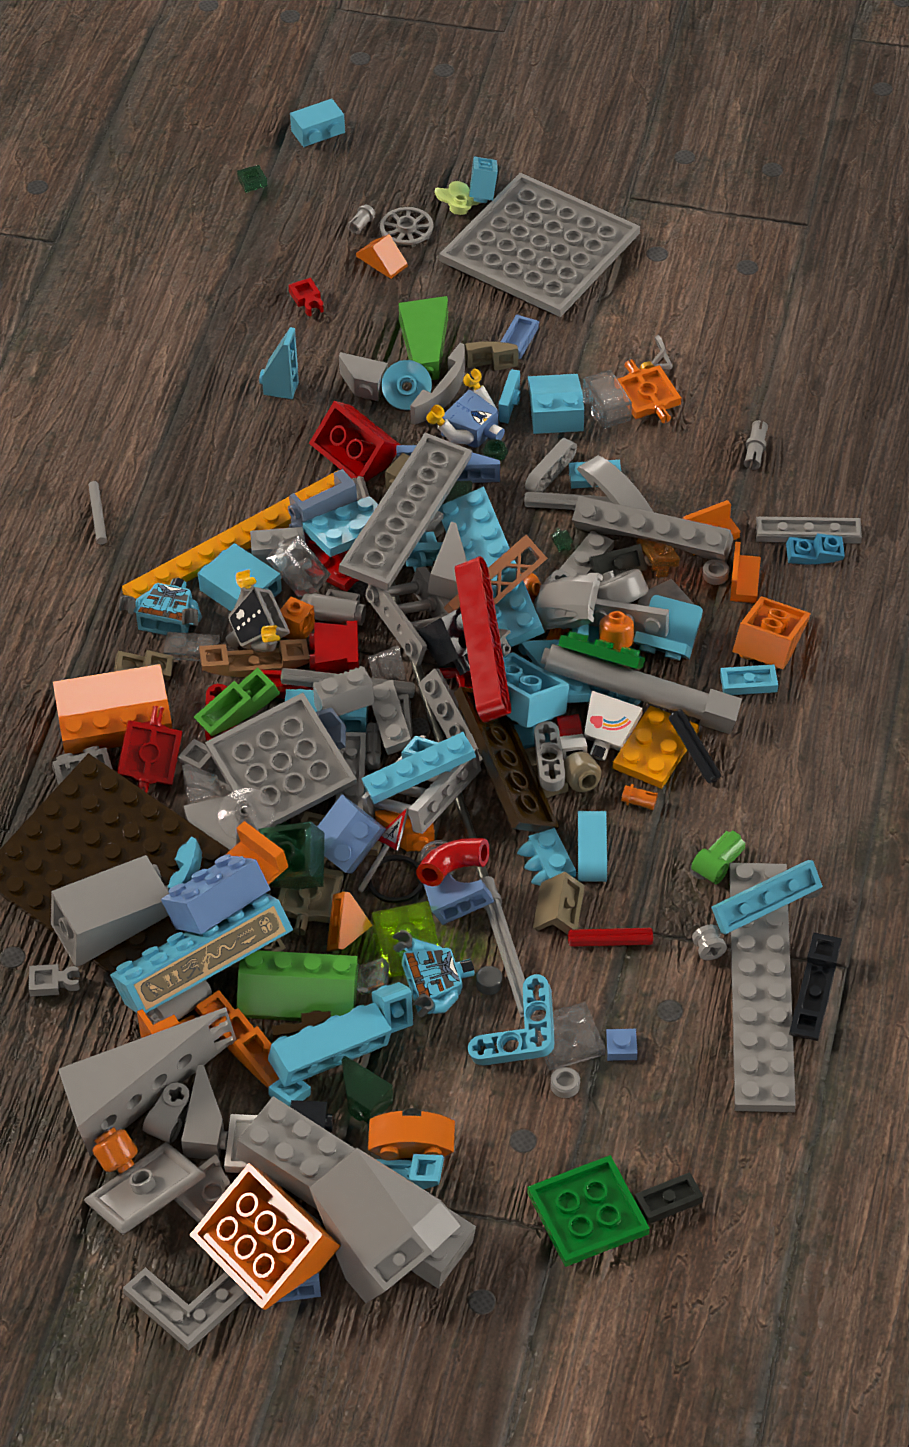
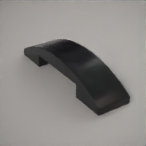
[789,932,842,1041]

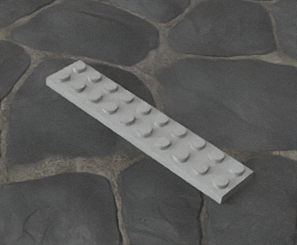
[729,863,795,1112]

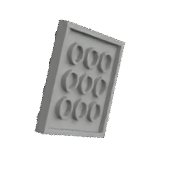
[205,693,357,833]

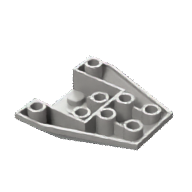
[309,1148,461,1303]

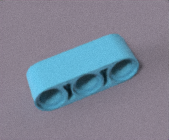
[578,811,607,882]

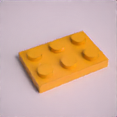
[613,705,699,789]

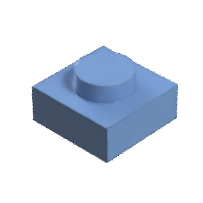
[606,1029,637,1061]

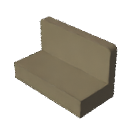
[533,872,585,935]

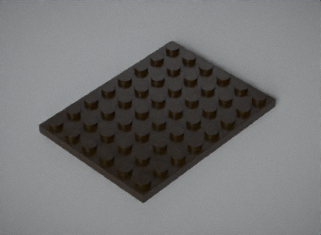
[0,753,230,974]

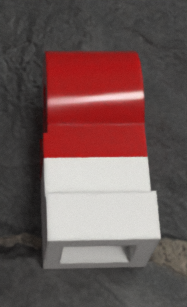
[556,714,587,762]

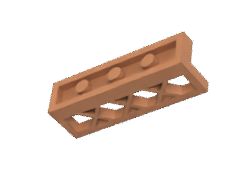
[444,535,548,614]

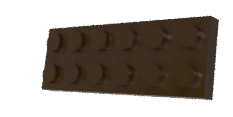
[454,686,559,832]

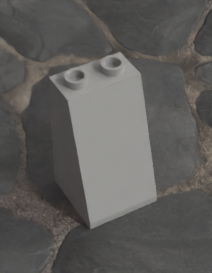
[51,855,169,967]

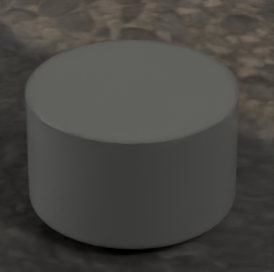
[476,966,502,995]

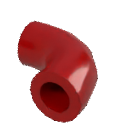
[416,838,489,887]

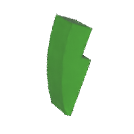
[194,667,280,736]

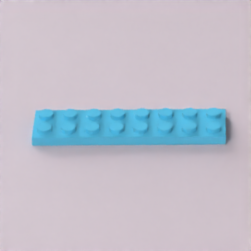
[438,487,545,647]

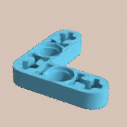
[468,974,555,1065]

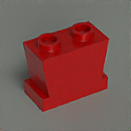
[309,621,359,674]

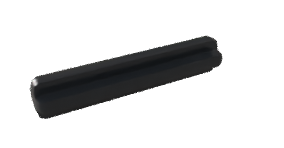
[669,709,721,784]

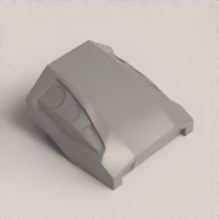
[536,573,603,630]

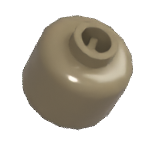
[564,751,602,793]

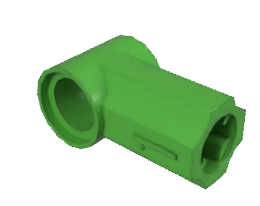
[691,830,746,884]

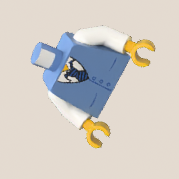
[426,369,505,448]

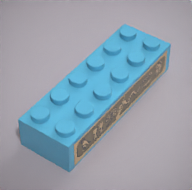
[110,893,293,1013]

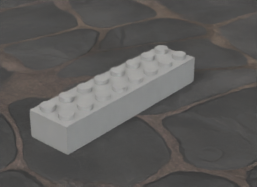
[236,1096,476,1289]

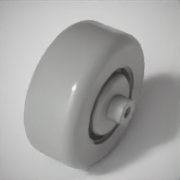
[597,569,648,603]

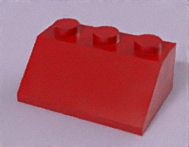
[309,401,400,482]

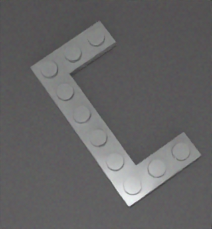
[123,1205,321,1351]

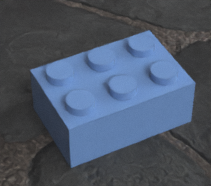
[161,854,271,934]

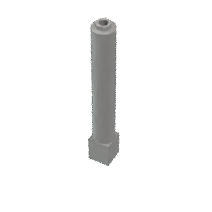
[540,644,742,734]

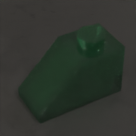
[341,1056,393,1124]

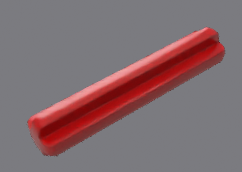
[568,928,653,947]

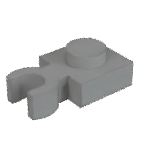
[29,964,80,996]

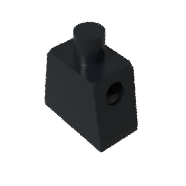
[417,608,470,675]

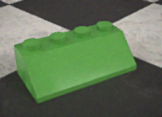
[237,950,359,1021]

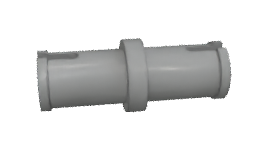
[744,420,768,470]

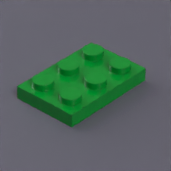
[558,631,645,669]

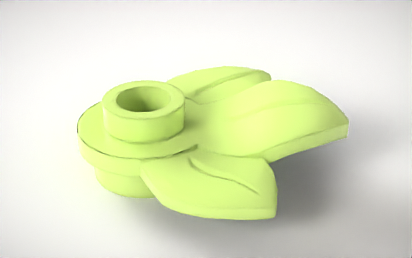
[435,181,480,215]

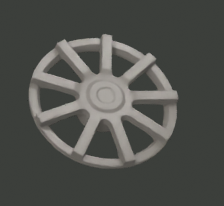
[380,207,434,247]

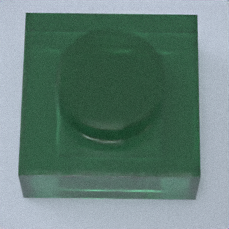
[237,165,268,193]

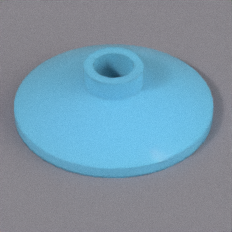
[382,360,432,410]

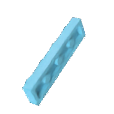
[361,732,476,804]
[711,860,823,934]

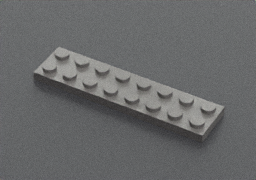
[339,433,472,591]

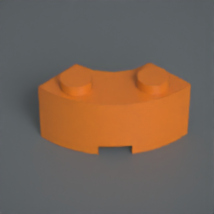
[368,1111,455,1160]

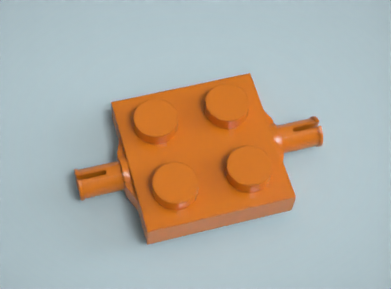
[614,359,681,423]

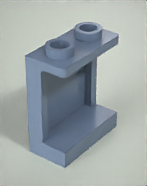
[288,469,357,546]

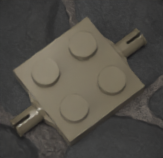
[278,851,344,935]

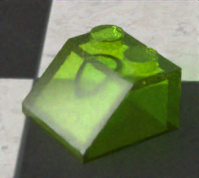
[372,901,439,978]

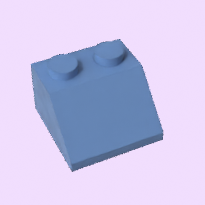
[308,794,386,874]

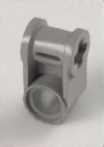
[143,1082,190,1144]

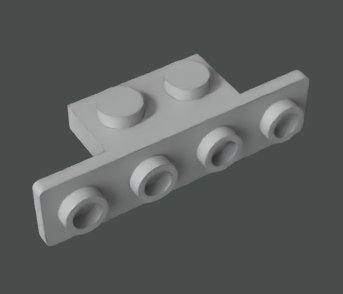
[418,669,483,764]

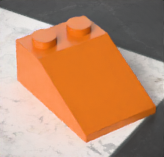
[732,596,811,669]

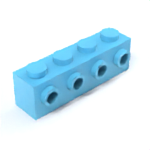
[268,1002,392,1087]

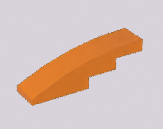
[195,990,279,1089]

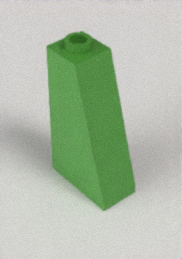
[398,296,448,380]

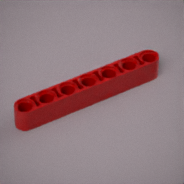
[455,556,511,723]

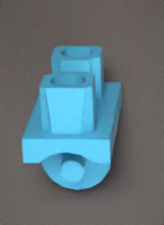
[406,532,443,571]

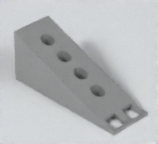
[58,1007,237,1157]

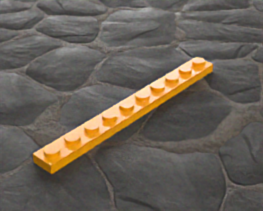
[122,470,338,599]

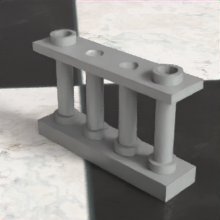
[365,566,451,666]
[361,735,481,834]

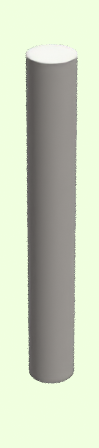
[88,481,107,544]

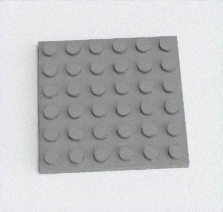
[439,173,640,317]

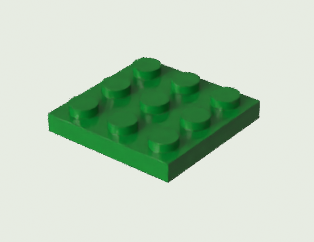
[527,1155,650,1267]

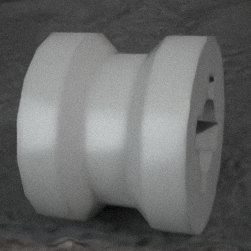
[692,924,727,961]

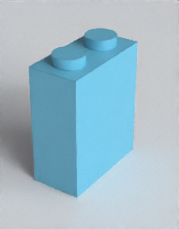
[198,543,282,611]

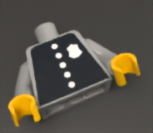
[226,569,290,652]

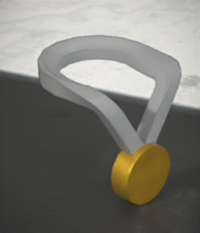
[639,335,673,369]

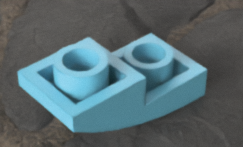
[167,836,202,889]

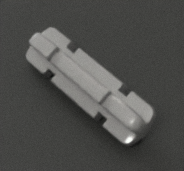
[365,722,381,771]

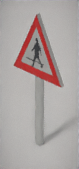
[358,808,408,892]

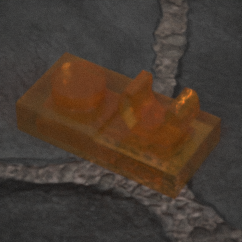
[637,538,680,577]

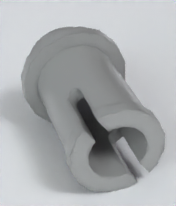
[347,204,375,234]

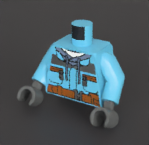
[118,578,202,639]
[392,930,475,1017]

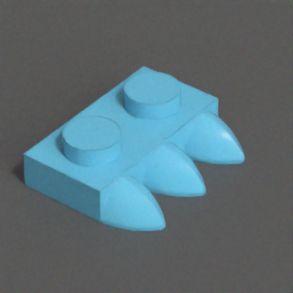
[517,828,576,886]

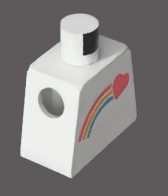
[584,691,642,761]

